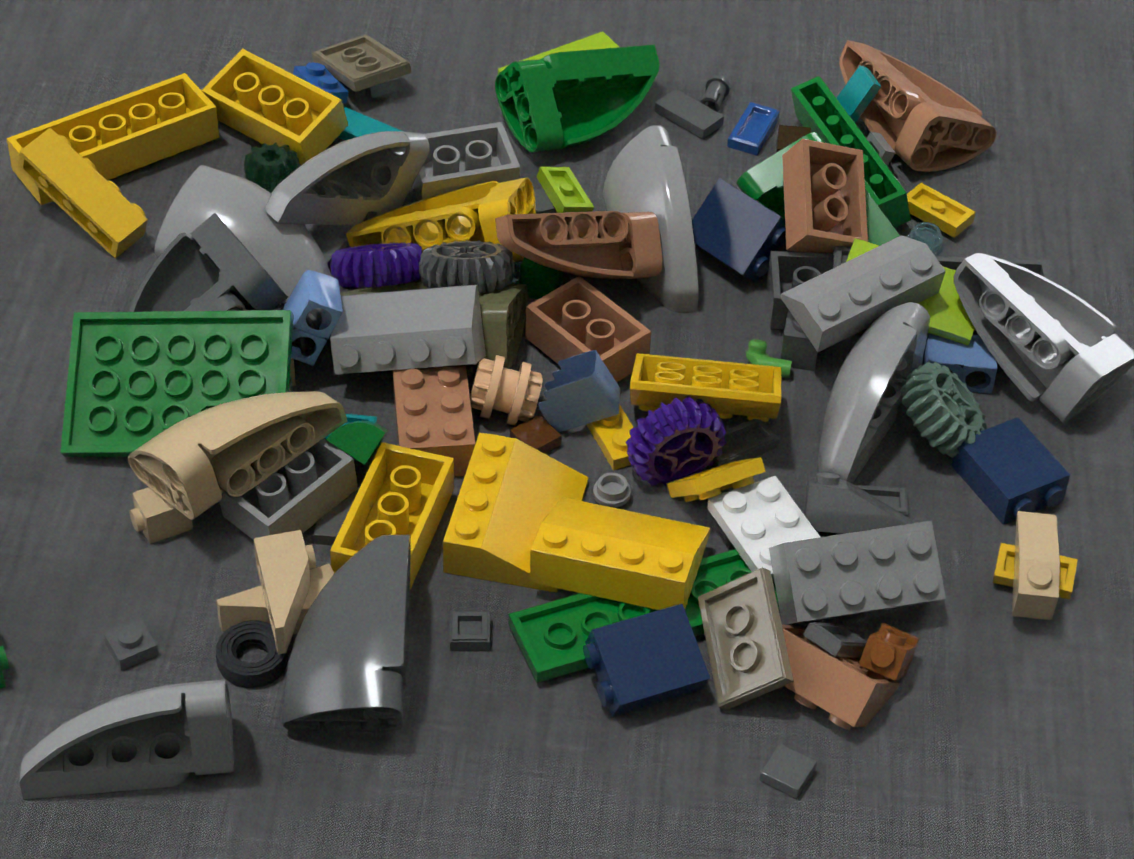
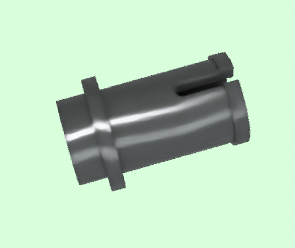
[700,75,730,112]

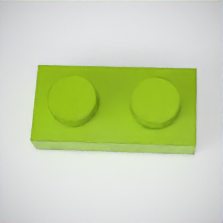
[536,167,594,213]

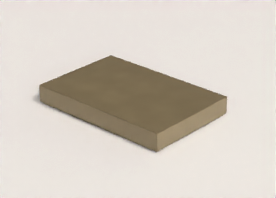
[312,34,412,92]
[698,567,794,710]

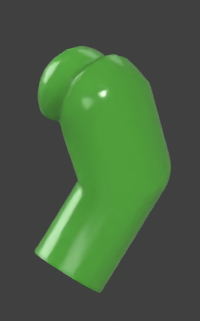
[745,339,792,378]

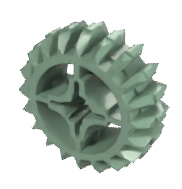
[900,362,987,458]

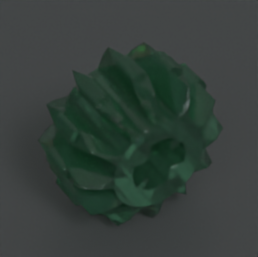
[244,142,300,193]

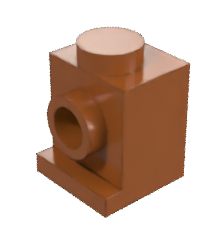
[858,623,920,681]

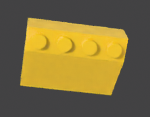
[630,353,781,422]
[443,432,588,593]
[530,497,711,610]

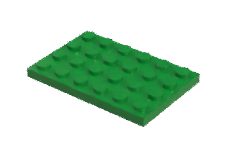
[60,310,294,457]

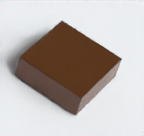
[510,415,562,454]

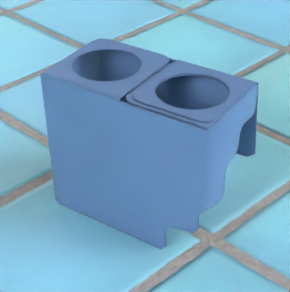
[282,270,343,366]
[924,333,997,394]
[538,350,620,433]

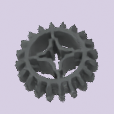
[419,240,515,295]

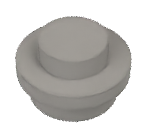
[593,472,631,508]

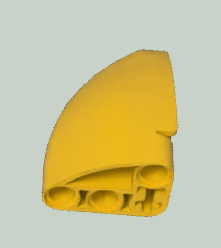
[346,177,536,262]

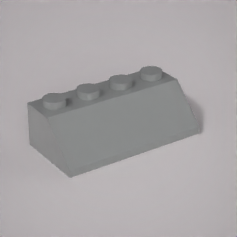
[780,235,945,352]
[330,284,486,374]

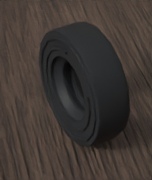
[216,620,288,688]

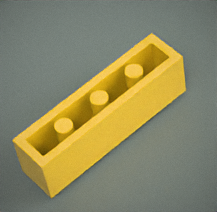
[18,128,148,259]

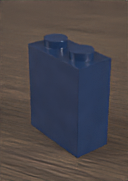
[692,178,786,283]
[952,417,1070,525]
[583,604,710,717]

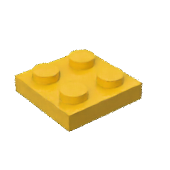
[666,457,766,502]

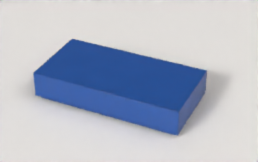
[727,102,780,156]

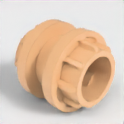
[470,355,543,426]

